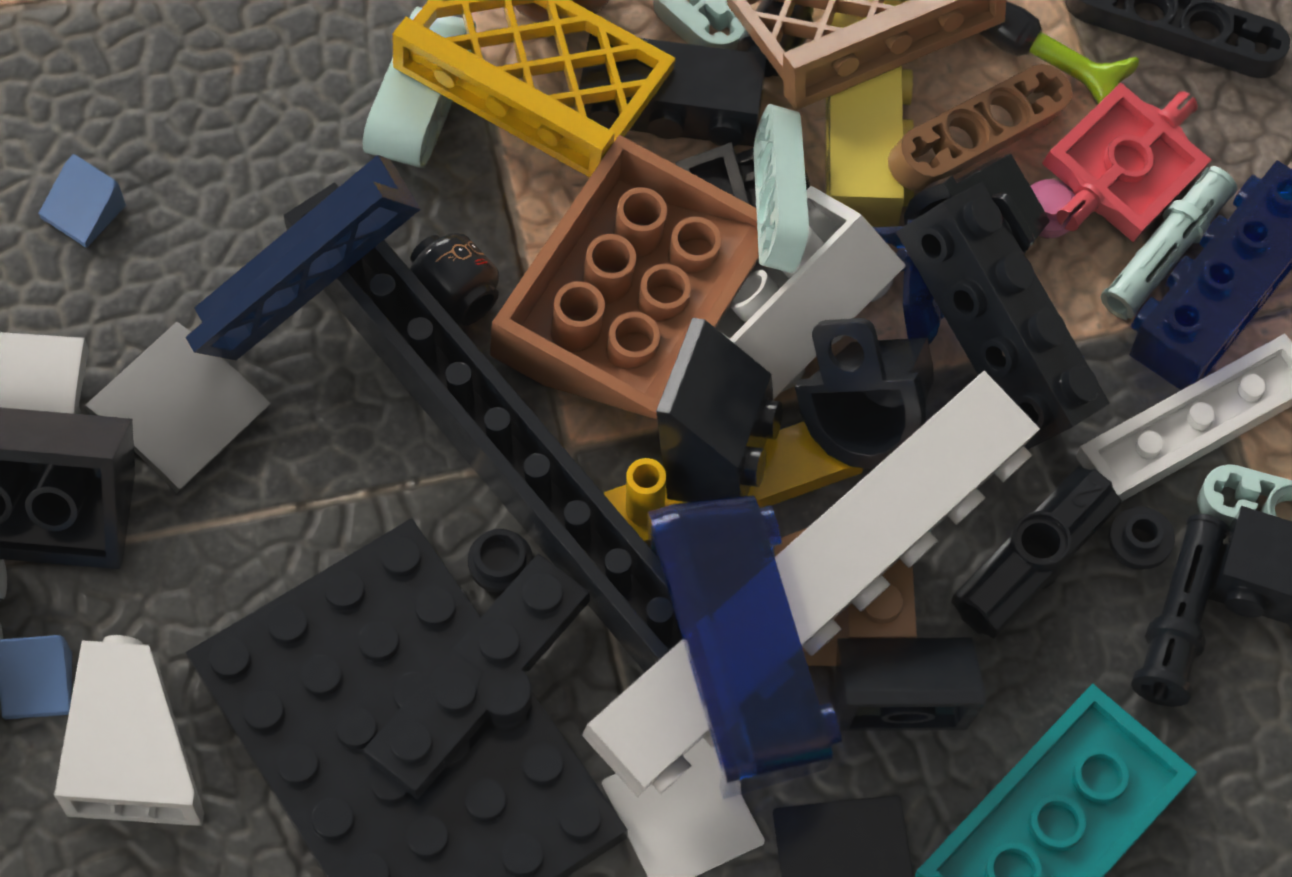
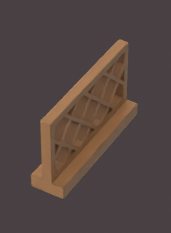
[727,0,1006,111]

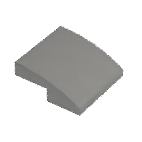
[84,322,271,494]

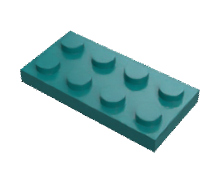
[915,683,1197,877]

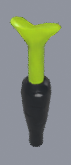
[979,0,1139,104]

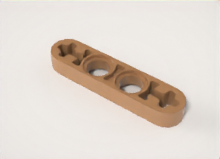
[888,64,1073,191]

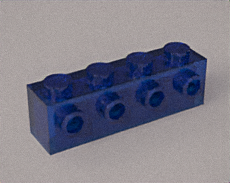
[1129,160,1292,390]

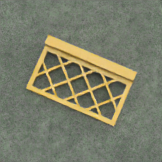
[392,0,676,178]

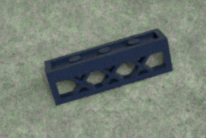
[185,155,421,361]

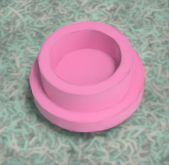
[1030,179,1076,238]

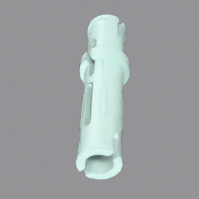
[1100,166,1238,320]

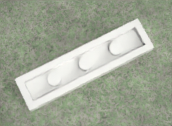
[1076,333,1292,502]

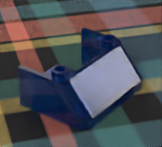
[647,495,842,799]

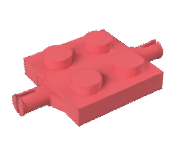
[1042,83,1212,242]

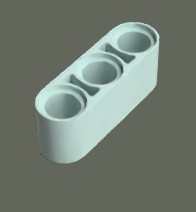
[363,7,476,168]

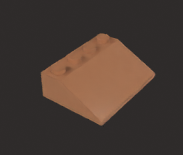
[490,135,759,420]

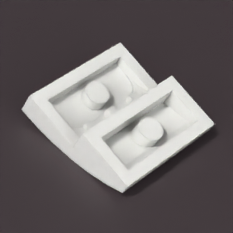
[0,332,89,414]

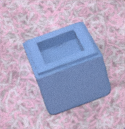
[39,154,126,248]
[0,635,72,720]

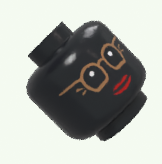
[410,233,499,326]

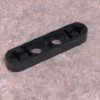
[1066,0,1291,79]

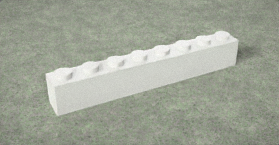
[582,370,1040,797]

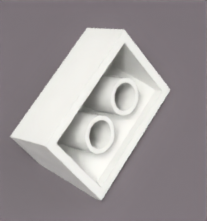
[716,186,906,400]

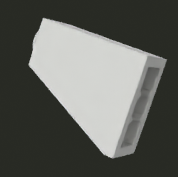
[54,635,204,826]

